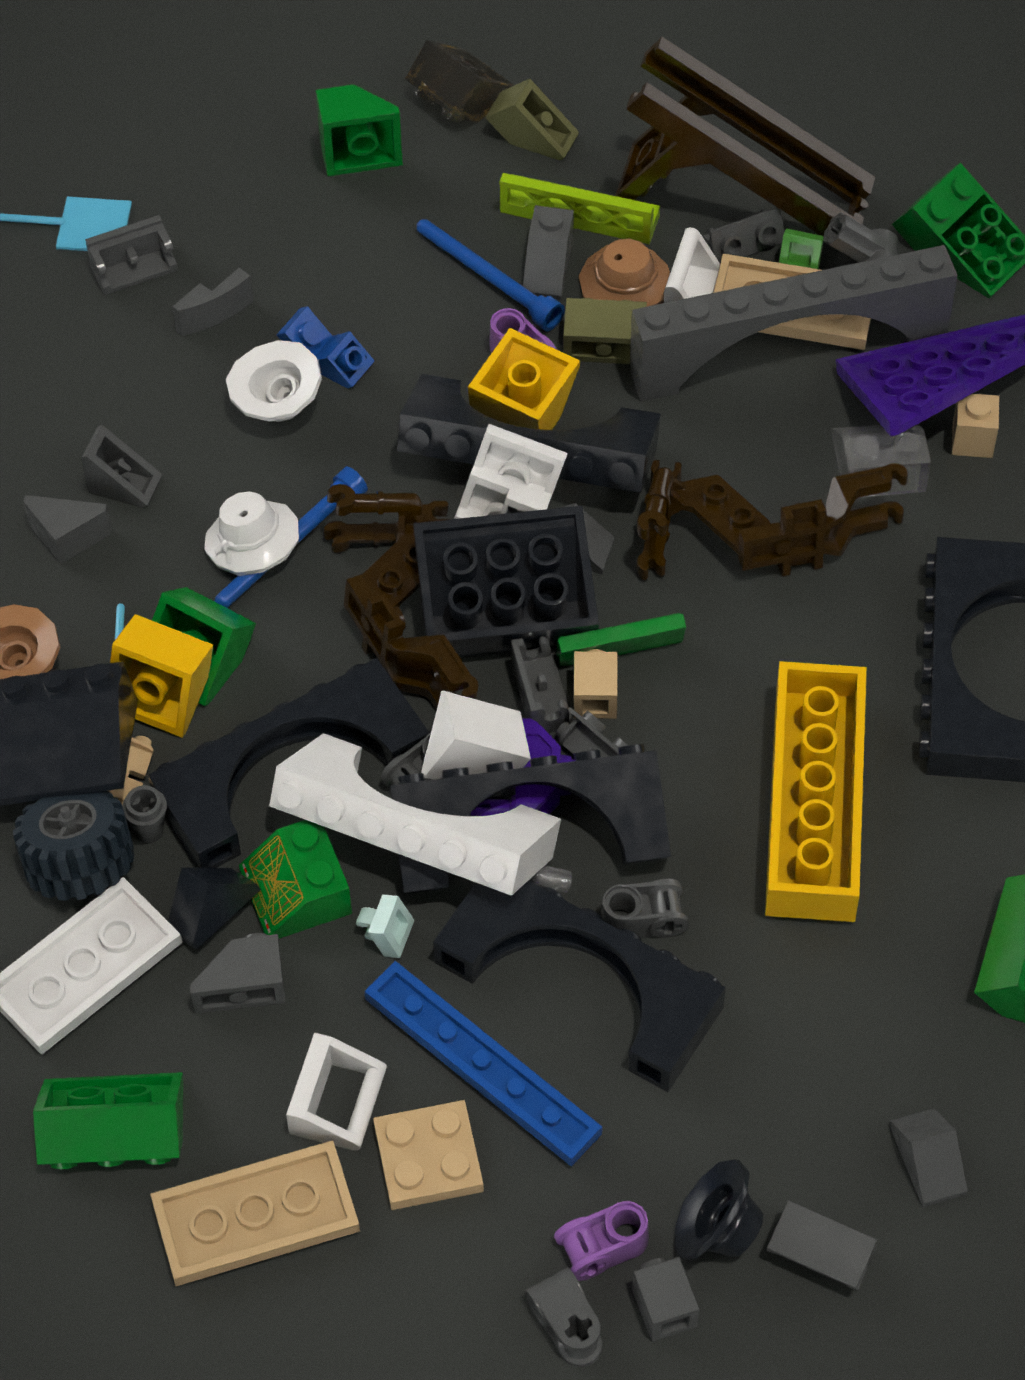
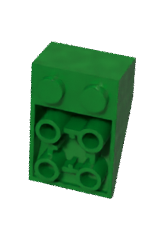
[891,162,1025,298]

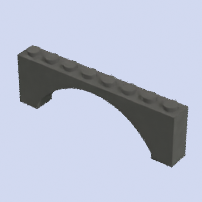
[630,245,958,402]

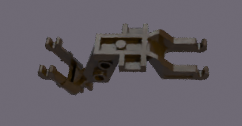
[637,460,908,580]
[323,484,479,711]

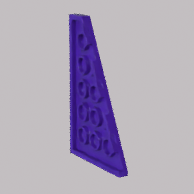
[836,314,1025,436]

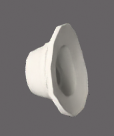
[226,340,322,422]
[204,491,299,576]

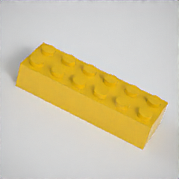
[765,661,867,922]

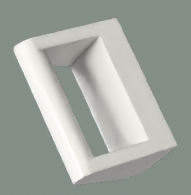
[664,228,720,303]
[286,1033,387,1151]

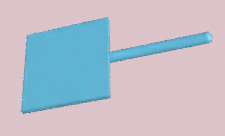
[0,197,132,251]

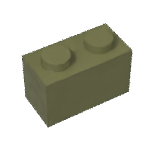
[563,298,647,364]

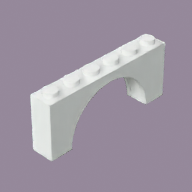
[269,733,561,896]

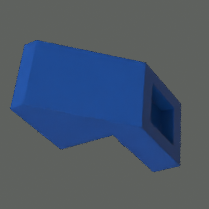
[277,306,374,389]

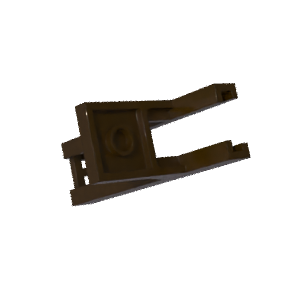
[615,37,875,236]

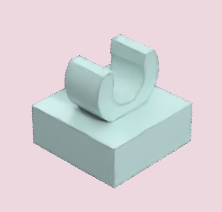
[356,894,415,958]

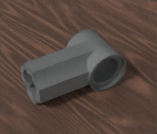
[823,212,898,263]

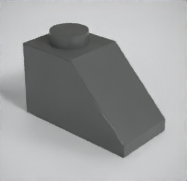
[523,206,574,301]
[190,933,286,1014]

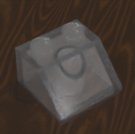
[832,424,931,498]

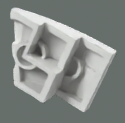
[454,424,568,519]

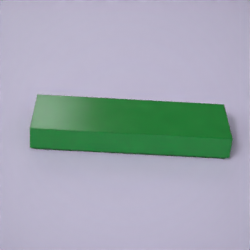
[556,613,686,667]

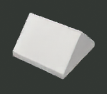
[421,691,531,796]

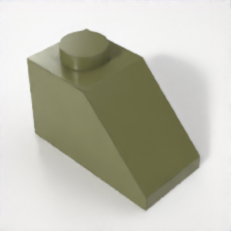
[485,79,579,160]

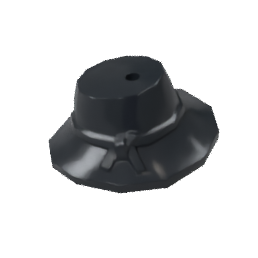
[675,1159,763,1261]

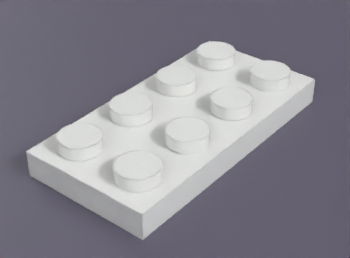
[0,877,182,1055]

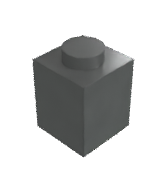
[632,1257,699,1342]

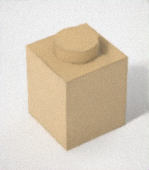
[952,394,999,458]
[574,649,617,719]

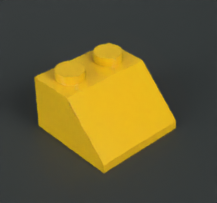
[468,328,580,430]
[110,614,213,738]

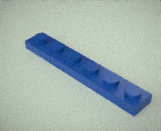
[364,961,602,1167]

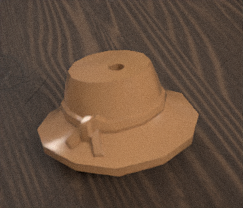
[579,239,670,306]
[0,604,60,679]

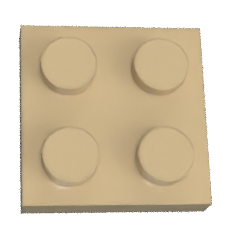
[373,1100,484,1210]

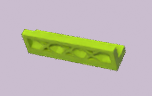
[500,173,660,245]

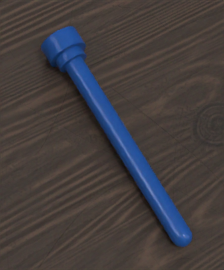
[416,219,565,331]
[214,466,368,608]

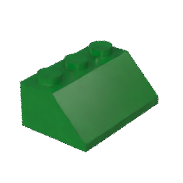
[974,874,1025,1023]
[33,1072,183,1169]

